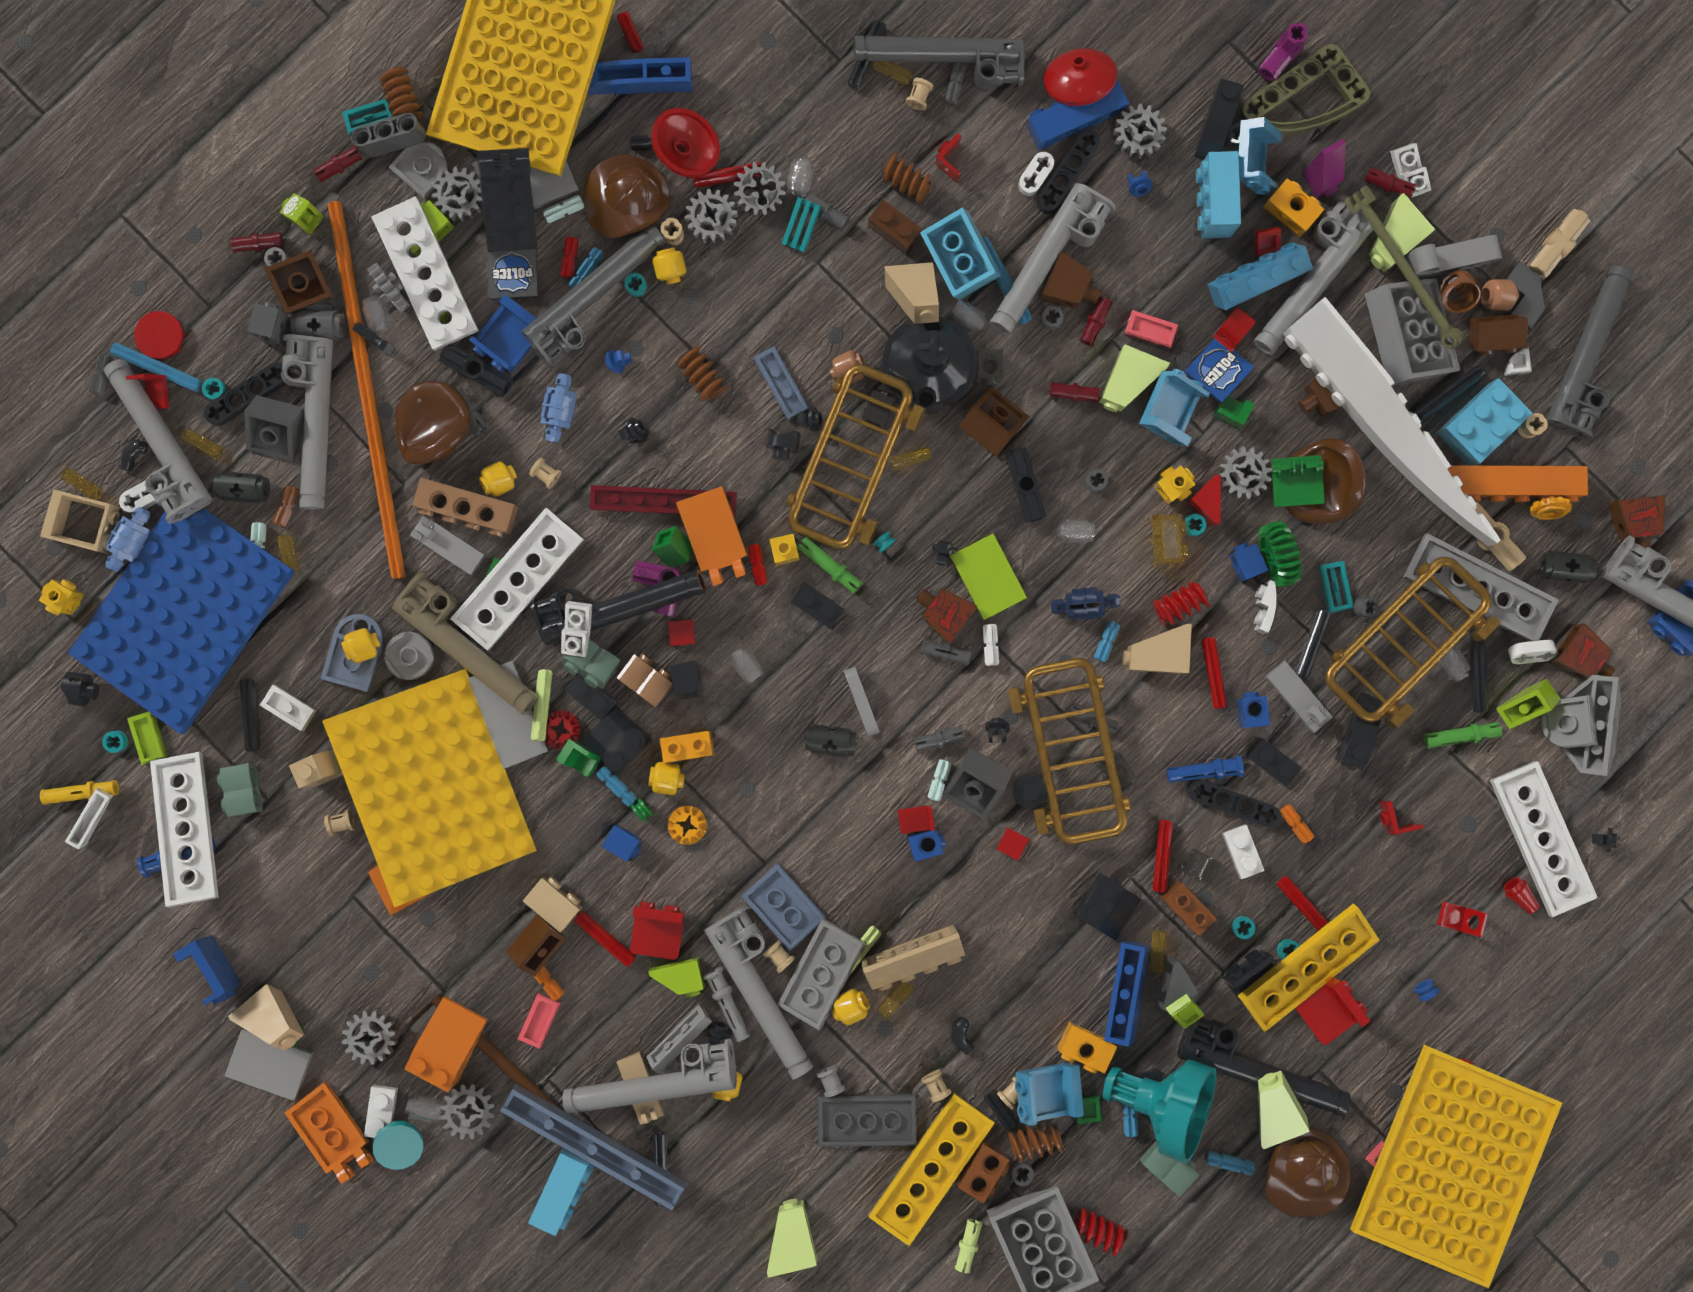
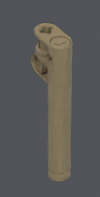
[392,572,539,715]

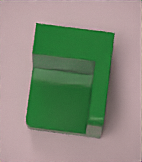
[1213,396,1255,430]
[652,526,693,567]
[556,739,602,777]

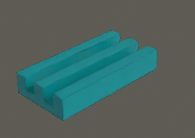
[342,99,392,137]
[782,197,822,252]
[1318,561,1354,613]

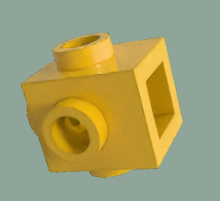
[1153,465,1196,505]
[39,579,85,616]

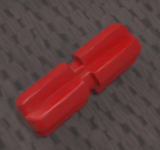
[617,11,644,53]
[560,237,579,279]
[748,544,768,586]

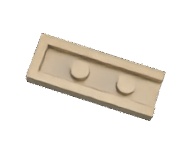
[617,1051,664,1125]

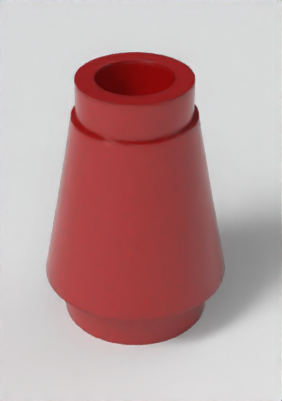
[1503,877,1540,914]

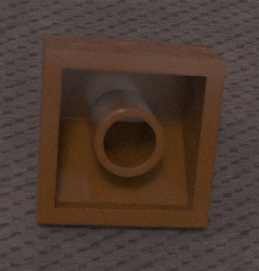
[264,250,332,314]
[959,387,1029,456]

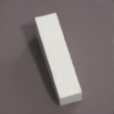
[65,788,113,850]

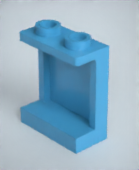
[1239,117,1282,195]
[1139,369,1210,446]
[1015,1063,1084,1126]

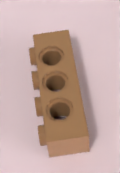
[412,478,519,537]

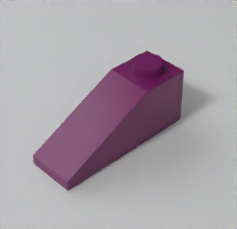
[1302,139,1346,199]

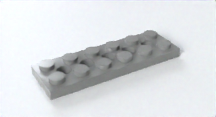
[1403,533,1559,642]

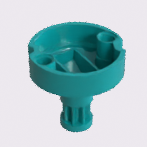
[1103,1059,1217,1164]

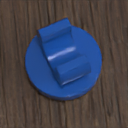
[1128,171,1153,197]
[605,350,633,374]

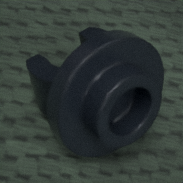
[797,407,823,432]
[618,418,646,441]
[932,540,956,566]
[985,718,1010,743]
[1591,828,1617,852]
[707,1021,732,1045]

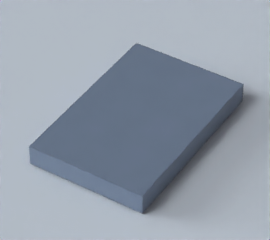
[741,863,827,951]

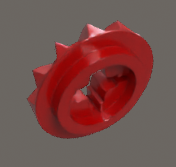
[545,710,581,749]

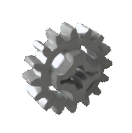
[1113,104,1167,159]
[432,167,482,222]
[685,189,738,244]
[1218,446,1272,500]
[342,1009,398,1065]
[439,1084,494,1140]

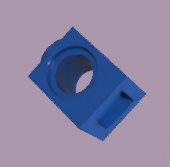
[1229,542,1268,582]
[1237,692,1270,728]
[601,824,642,862]
[907,829,946,862]

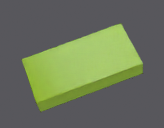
[127,711,168,765]
[1166,994,1204,1028]

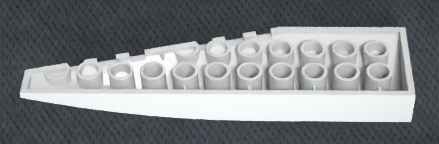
[1283,297,1501,546]

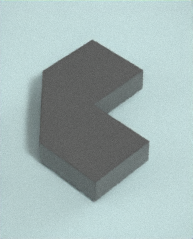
[1506,262,1545,330]

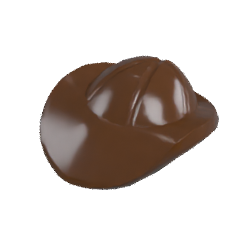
[583,155,671,238]
[396,381,471,465]
[1285,438,1366,524]
[1265,1127,1350,1217]

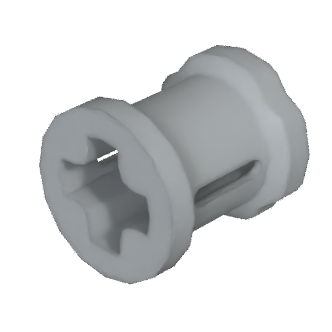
[816,1065,846,1098]

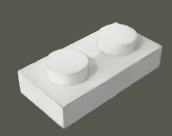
[260,684,317,731]
[1222,824,1264,879]
[364,1085,398,1138]

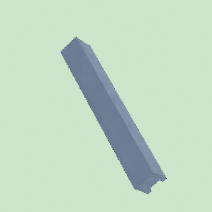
[500,1084,688,1210]

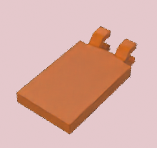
[676,486,748,586]
[284,1082,375,1184]

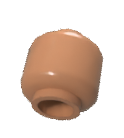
[1480,279,1519,311]
[830,350,867,384]

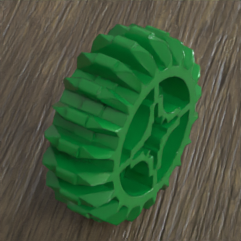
[1258,521,1303,587]

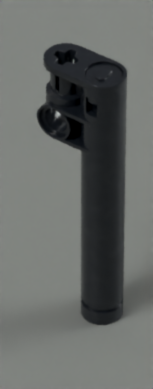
[531,570,706,645]
[1177,1018,1351,1117]

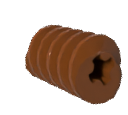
[379,67,423,120]
[882,152,936,203]
[678,346,729,401]
[1008,1121,1063,1163]

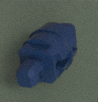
[1051,587,1121,621]

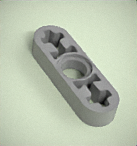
[844,666,880,737]

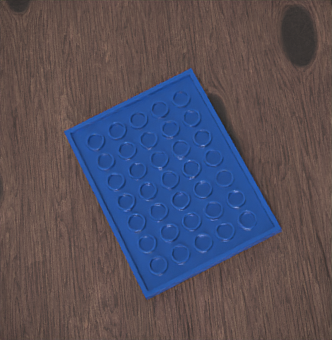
[68,506,295,734]

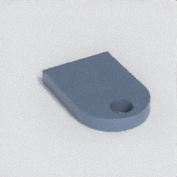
[321,614,384,692]

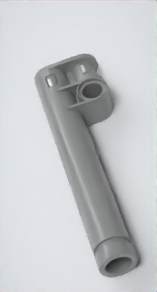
[989,183,1116,336]
[1253,194,1374,356]
[281,334,333,510]
[103,359,212,524]
[1601,536,1693,629]
[704,905,813,1080]
[563,1039,737,1114]

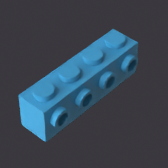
[1207,242,1313,310]

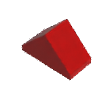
[1187,475,1221,526]

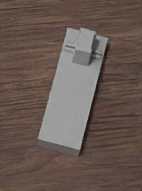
[410,515,486,576]
[1265,661,1332,733]
[647,1005,712,1074]

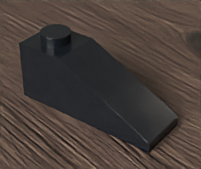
[1194,78,1244,159]
[1334,692,1383,769]

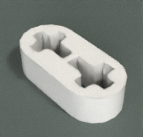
[1018,152,1054,196]
[119,481,164,513]
[1508,640,1558,664]

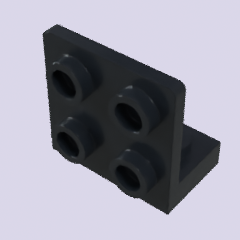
[1222,949,1275,1003]

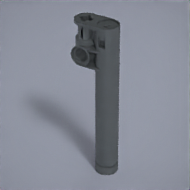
[853,35,1024,89]
[521,225,666,369]
[1546,266,1634,440]

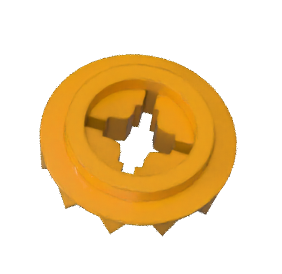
[1530,497,1572,520]
[668,806,707,845]

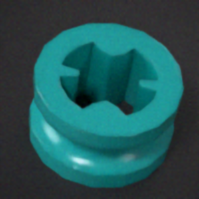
[624,273,647,297]
[202,378,228,401]
[1182,514,1206,537]
[872,531,896,554]
[102,730,129,753]
[1232,916,1255,939]
[1277,939,1300,959]

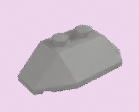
[1561,675,1621,776]

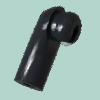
[120,439,148,471]
[951,1017,975,1055]

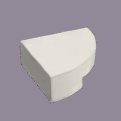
[1504,348,1532,376]

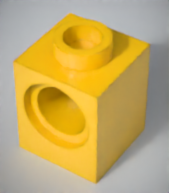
[769,534,799,566]

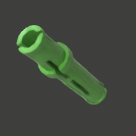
[797,537,863,594]
[1423,722,1502,749]

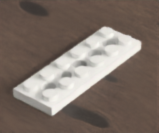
[371,196,479,351]
[450,508,584,651]
[150,752,219,908]
[1490,761,1598,917]

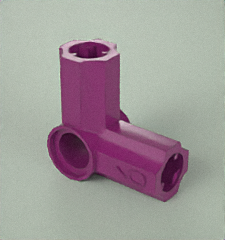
[1258,22,1308,82]
[633,561,682,617]

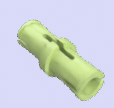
[955,1219,983,1273]

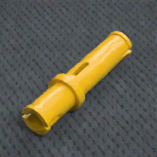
[40,780,119,805]

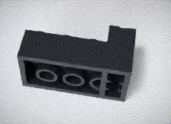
[476,148,538,252]

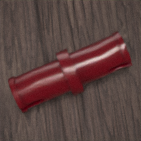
[312,146,363,183]
[1365,167,1417,199]
[230,232,284,253]
[1079,296,1113,347]
[1049,382,1100,403]

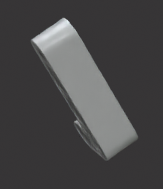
[1405,235,1503,280]

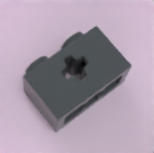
[247,302,291,348]

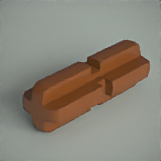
[272,486,300,527]

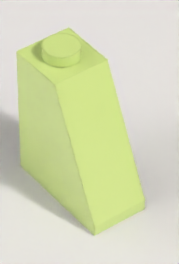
[1368,193,1435,272]
[1099,344,1170,412]
[1258,1071,1310,1149]
[767,1199,817,1278]

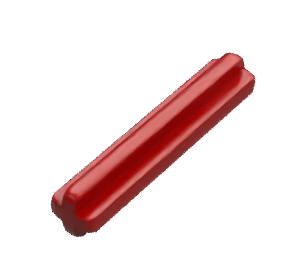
[693,162,762,188]
[1202,637,1228,709]
[1153,820,1173,893]
[1276,876,1329,931]
[574,911,636,967]

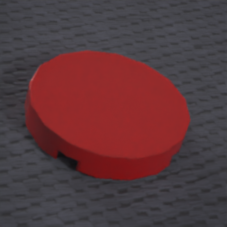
[134,311,185,360]

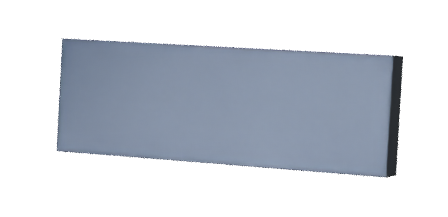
[753,346,809,422]

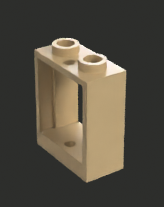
[40,489,120,554]

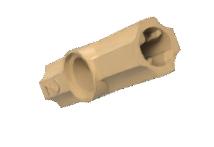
[1528,208,1590,279]
[1475,502,1526,571]

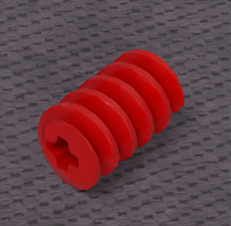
[1153,582,1210,627]
[1073,1207,1128,1257]

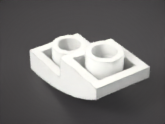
[1390,143,1431,198]
[1254,580,1276,634]
[561,601,592,657]

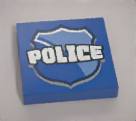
[1185,339,1254,404]

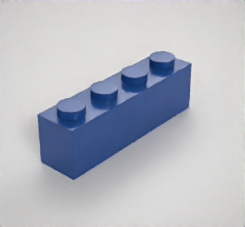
[1026,79,1129,151]
[1104,940,1151,1047]

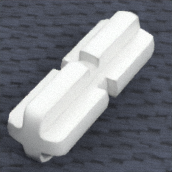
[983,624,999,666]

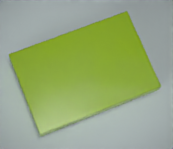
[950,534,1027,621]

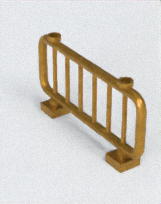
[786,364,926,550]
[1325,556,1501,728]
[1008,658,1131,844]

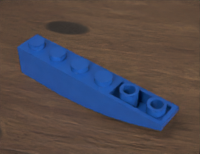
[587,57,693,95]

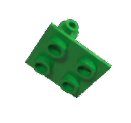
[1271,455,1325,507]

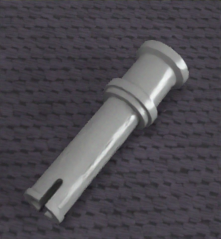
[702,966,750,1042]

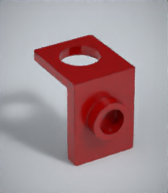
[935,133,961,183]
[1213,307,1256,352]
[126,374,169,409]
[1380,800,1424,835]
[897,805,935,834]
[1437,901,1488,937]

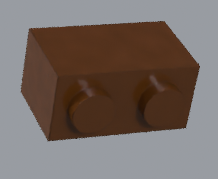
[868,200,922,255]
[1469,314,1528,355]
[506,914,566,977]

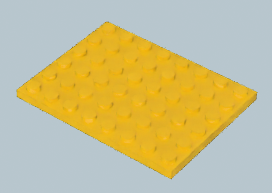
[426,0,616,177]
[322,669,537,908]
[1350,1044,1562,1288]

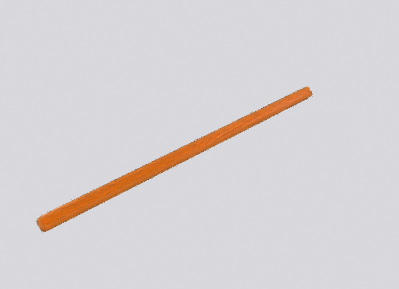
[328,201,406,579]

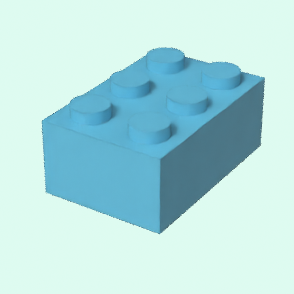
[1196,151,1241,239]
[920,207,1002,300]
[1437,378,1533,466]
[528,1148,594,1236]

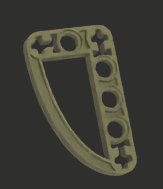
[1240,44,1370,135]

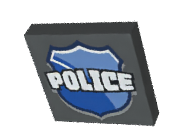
[487,249,539,300]

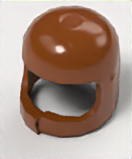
[1440,270,1481,313]

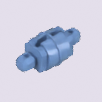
[540,373,577,443]
[105,507,151,572]

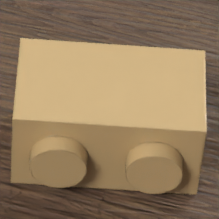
[523,876,583,933]

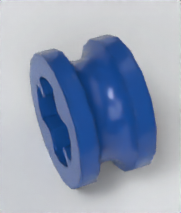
[1413,978,1440,1001]

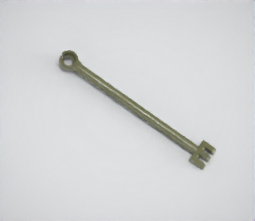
[1345,185,1464,349]

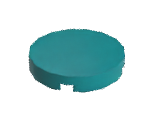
[373,1121,423,1170]

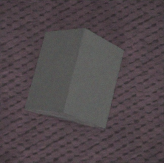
[1155,955,1198,1011]

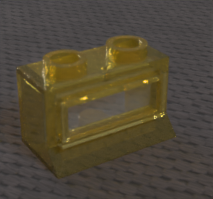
[1148,514,1188,566]

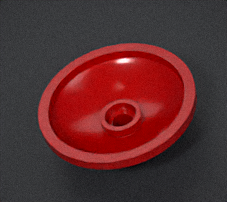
[1044,48,1117,106]
[651,108,720,178]

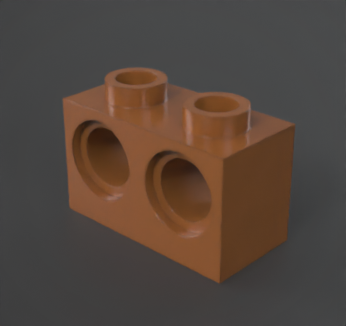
[1159,880,1217,936]
[957,1140,1010,1203]

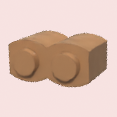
[616,654,673,707]

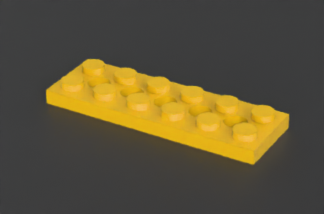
[1238,904,1379,1032]
[868,1092,995,1246]

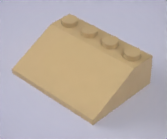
[862,925,965,992]

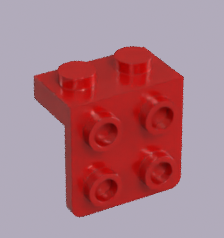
[630,901,686,960]
[1295,977,1370,1045]

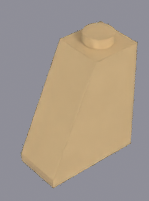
[885,262,939,324]
[1123,624,1192,674]
[289,749,343,789]
[228,984,304,1051]

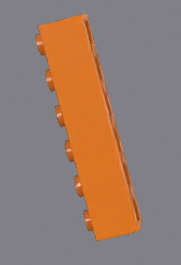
[1447,465,1588,503]

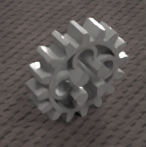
[734,162,786,215]
[367,263,410,313]

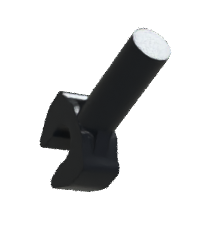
[352,322,396,357]

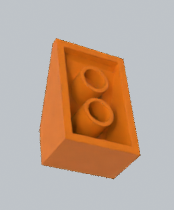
[405,996,488,1092]

